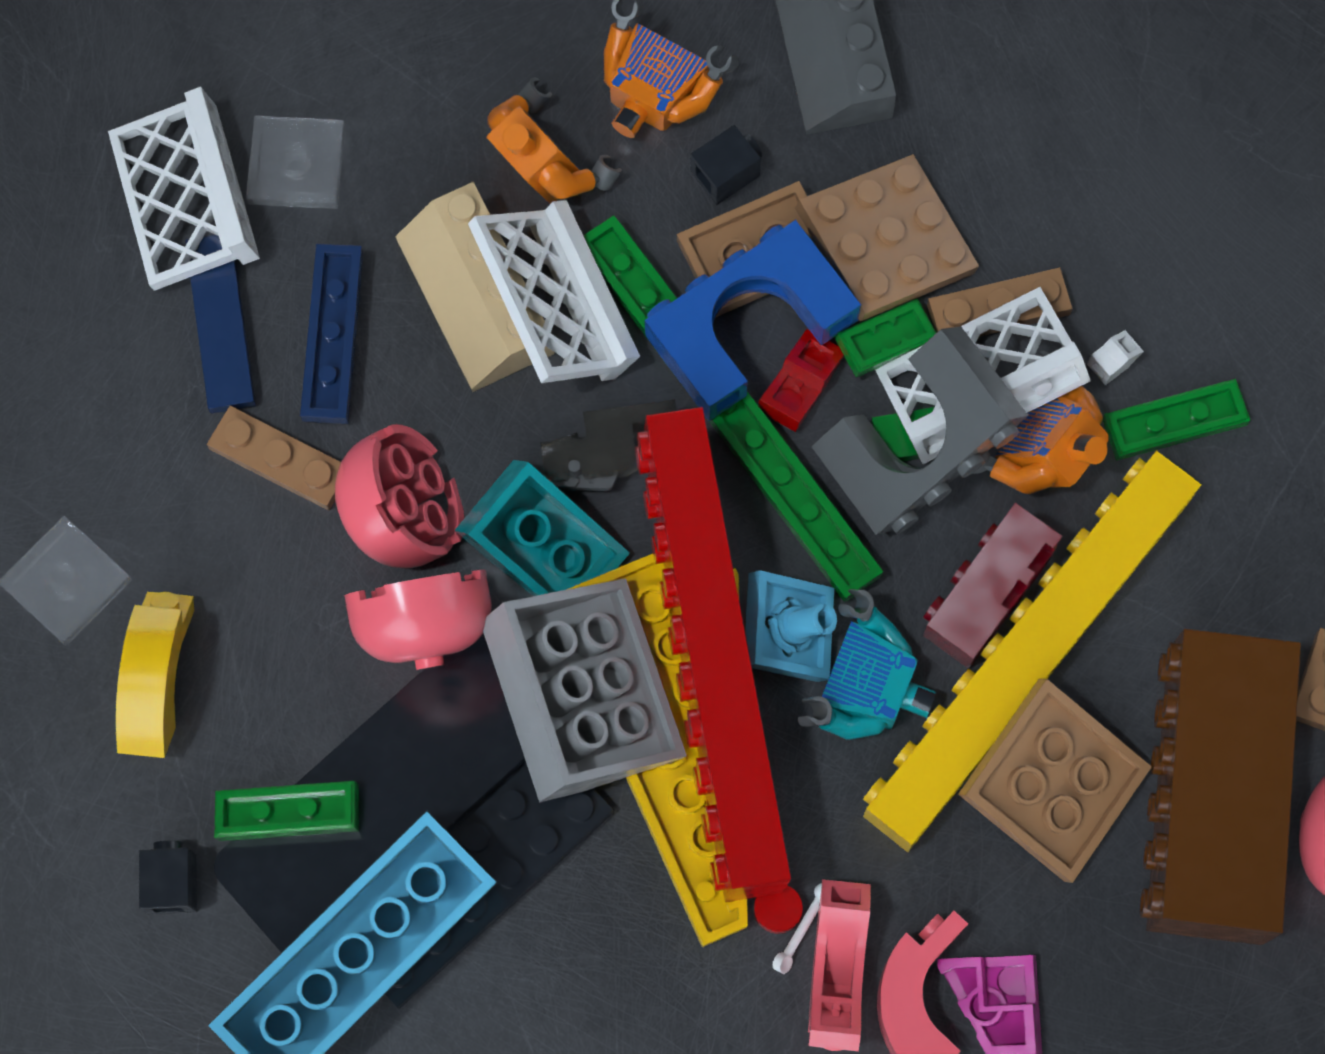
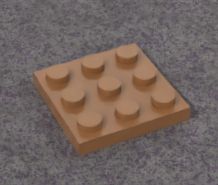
[795,154,979,322]
[958,679,1152,883]

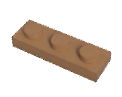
[927,267,1073,337]
[207,406,341,511]

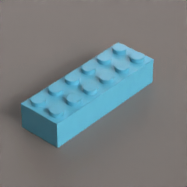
[208,812,496,1054]

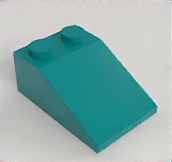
[454,460,630,596]

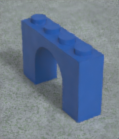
[645,220,861,421]

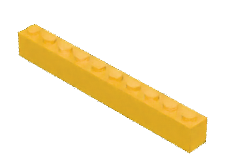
[863,450,1202,852]

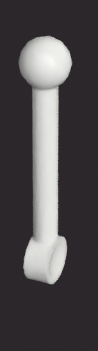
[773,883,822,974]

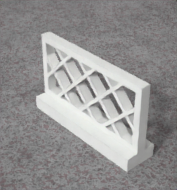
[108,87,260,291]
[468,200,640,383]
[875,287,1091,464]

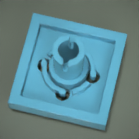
[745,570,837,682]

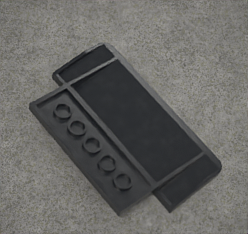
[214,633,614,1009]

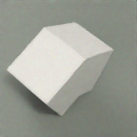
[1087,330,1144,385]

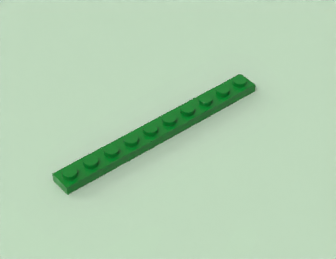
[583,215,883,603]

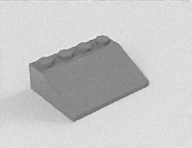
[483,578,687,802]

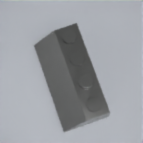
[774,0,896,135]

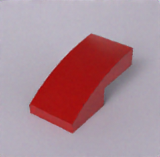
[758,329,844,432]

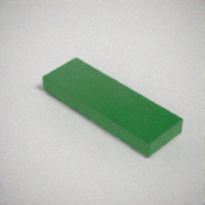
[1103,379,1251,461]
[214,781,359,841]

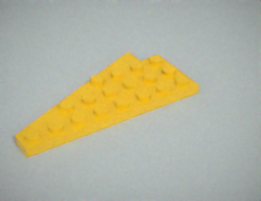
[566,553,748,948]

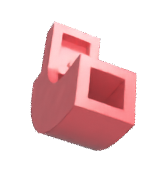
[808,879,871,1052]
[877,911,968,1054]

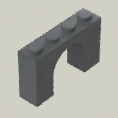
[811,326,1029,535]

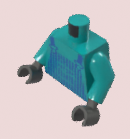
[798,589,937,740]

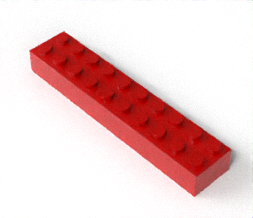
[635,407,791,903]

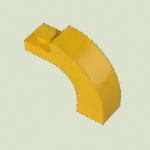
[116,591,194,758]

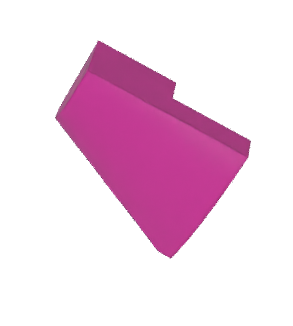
[937,955,1042,1054]

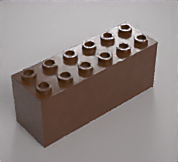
[1140,629,1301,945]

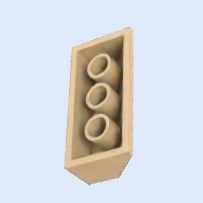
[395,182,555,392]

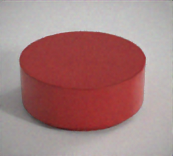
[754,885,803,934]

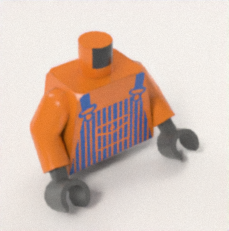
[604,0,739,138]
[487,77,622,204]
[974,351,1109,494]

